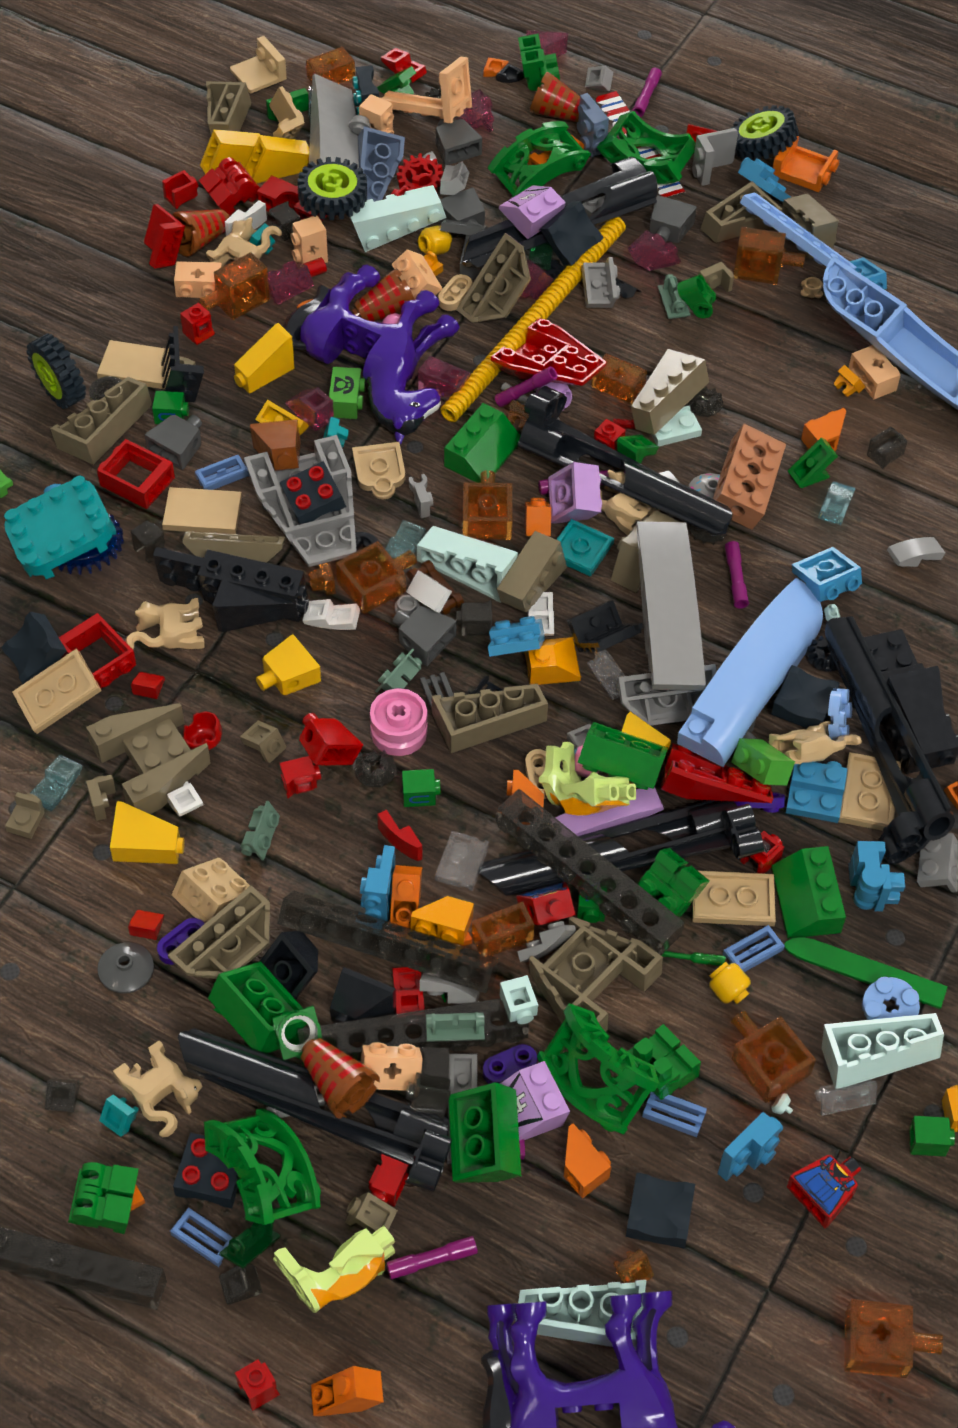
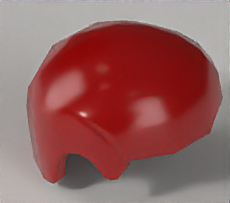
[183,711,223,751]

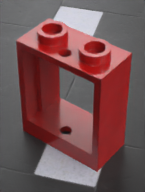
[97,439,175,509]
[59,613,136,688]

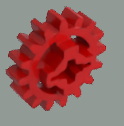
[397,153,443,193]

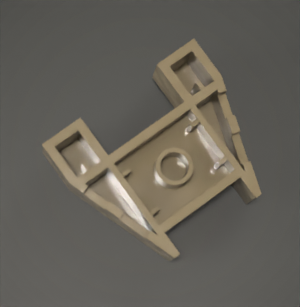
[86,703,211,814]
[529,916,663,1032]

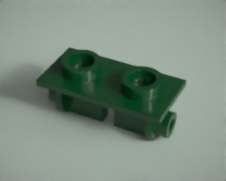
[219,1222,280,1269]

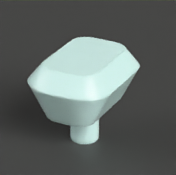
[824,604,840,621]
[771,1093,793,1114]

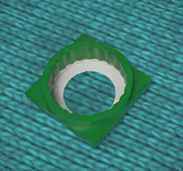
[272,1005,323,1060]

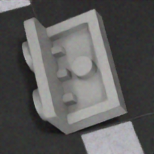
[581,257,620,308]
[917,833,958,892]

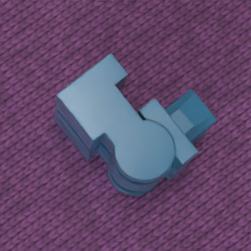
[848,841,905,912]

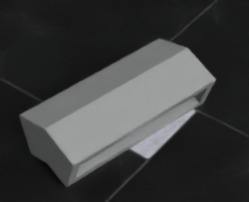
[440,161,470,195]

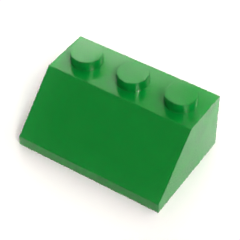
[444,403,521,486]
[577,722,668,790]
[771,846,846,939]
[208,961,307,1054]
[448,1082,522,1183]

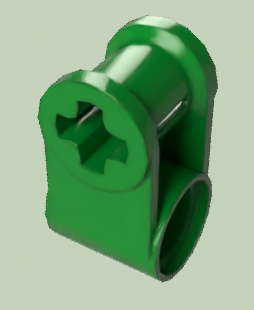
[677,275,716,319]

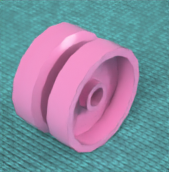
[370,688,428,756]

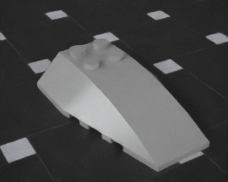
[244,435,357,567]

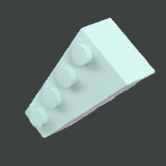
[350,185,447,252]
[417,526,518,603]
[822,1013,944,1090]
[515,1280,646,1350]

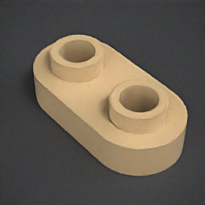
[438,274,473,311]
[525,749,547,799]

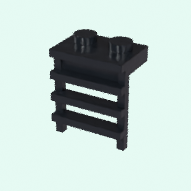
[161,326,204,402]
[566,600,644,652]

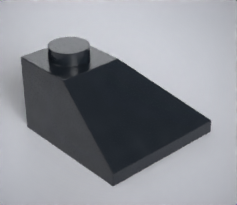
[259,931,318,1000]
[330,967,396,1031]

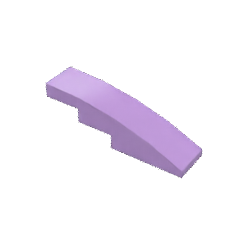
[550,787,664,841]

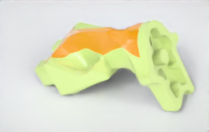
[539,742,636,816]
[273,1225,395,1313]

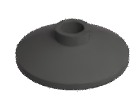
[98,942,154,993]

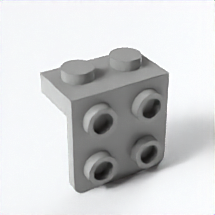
[692,128,738,186]

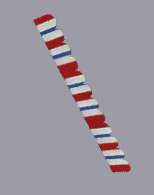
[596,91,686,197]

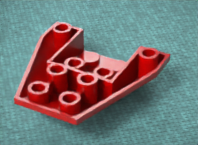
[491,318,607,386]
[661,743,774,803]

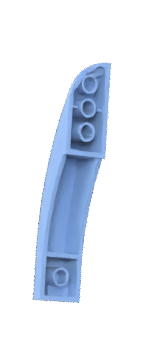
[823,256,958,410]
[677,578,823,767]

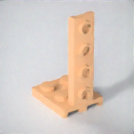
[380,57,472,123]

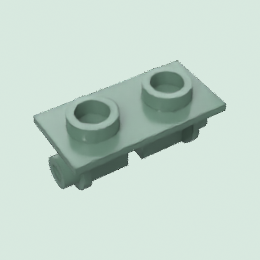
[657,274,690,319]
[375,648,422,693]
[240,801,280,860]
[426,1012,485,1042]

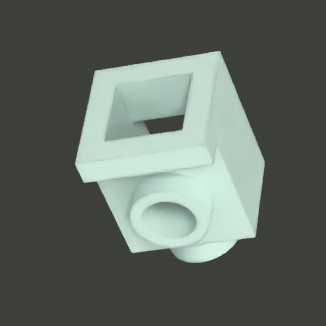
[500,975,538,1024]

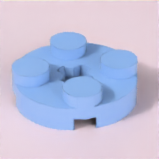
[828,688,852,740]
[862,977,920,1020]

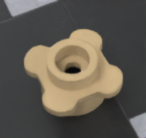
[801,277,823,298]

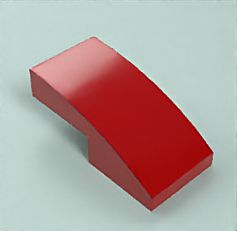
[381,48,427,83]
[377,810,422,861]
[393,966,425,1020]

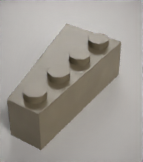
[631,349,709,435]
[50,377,152,465]
[432,684,548,753]

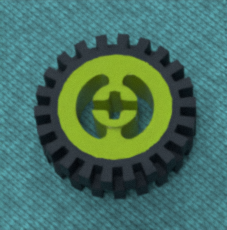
[730,105,799,160]
[298,157,367,220]
[26,333,86,409]

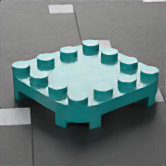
[4,476,116,579]

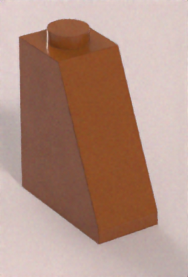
[250,419,301,470]

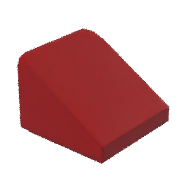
[131,672,165,699]
[128,910,164,940]

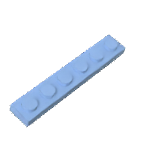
[740,192,856,270]

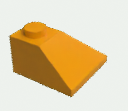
[524,637,581,685]

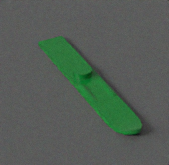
[784,937,948,1009]

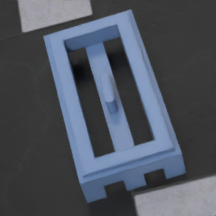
[195,455,249,490]
[723,925,784,972]
[642,1091,707,1137]
[170,1207,233,1267]

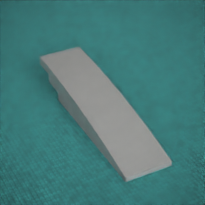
[309,73,359,188]
[636,521,706,690]

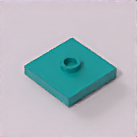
[557,519,614,577]

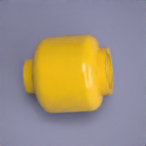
[418,225,452,255]
[709,962,751,1004]

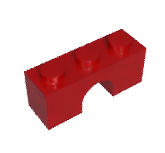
[257,175,328,222]

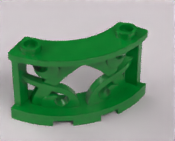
[597,111,696,184]
[488,121,591,198]
[537,1003,659,1134]
[204,1108,321,1225]

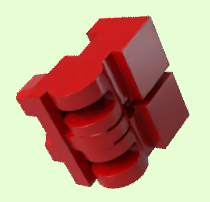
[199,157,260,216]

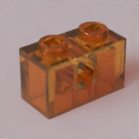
[306,46,355,84]
[592,353,647,404]
[472,902,534,959]

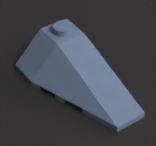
[358,126,405,202]

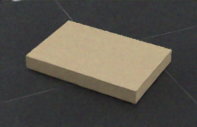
[97,340,165,389]
[162,487,242,534]
[12,649,102,734]
[839,752,901,831]
[692,871,776,926]

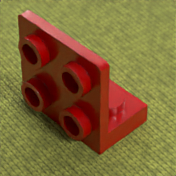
[144,204,185,269]

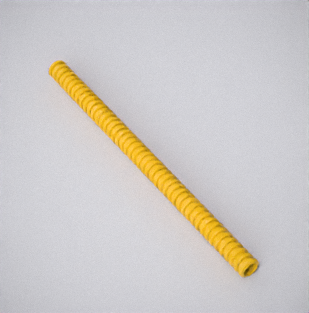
[440,217,626,422]

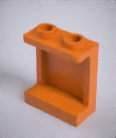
[773,136,839,192]

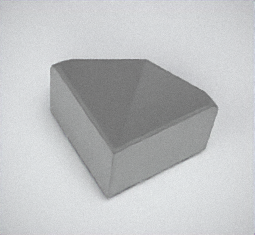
[585,66,613,91]

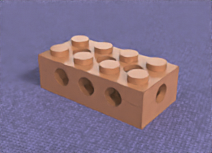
[713,424,786,530]

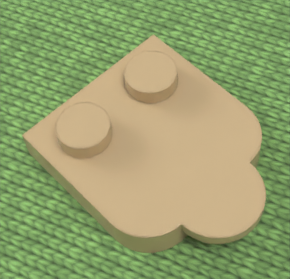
[352,442,405,500]

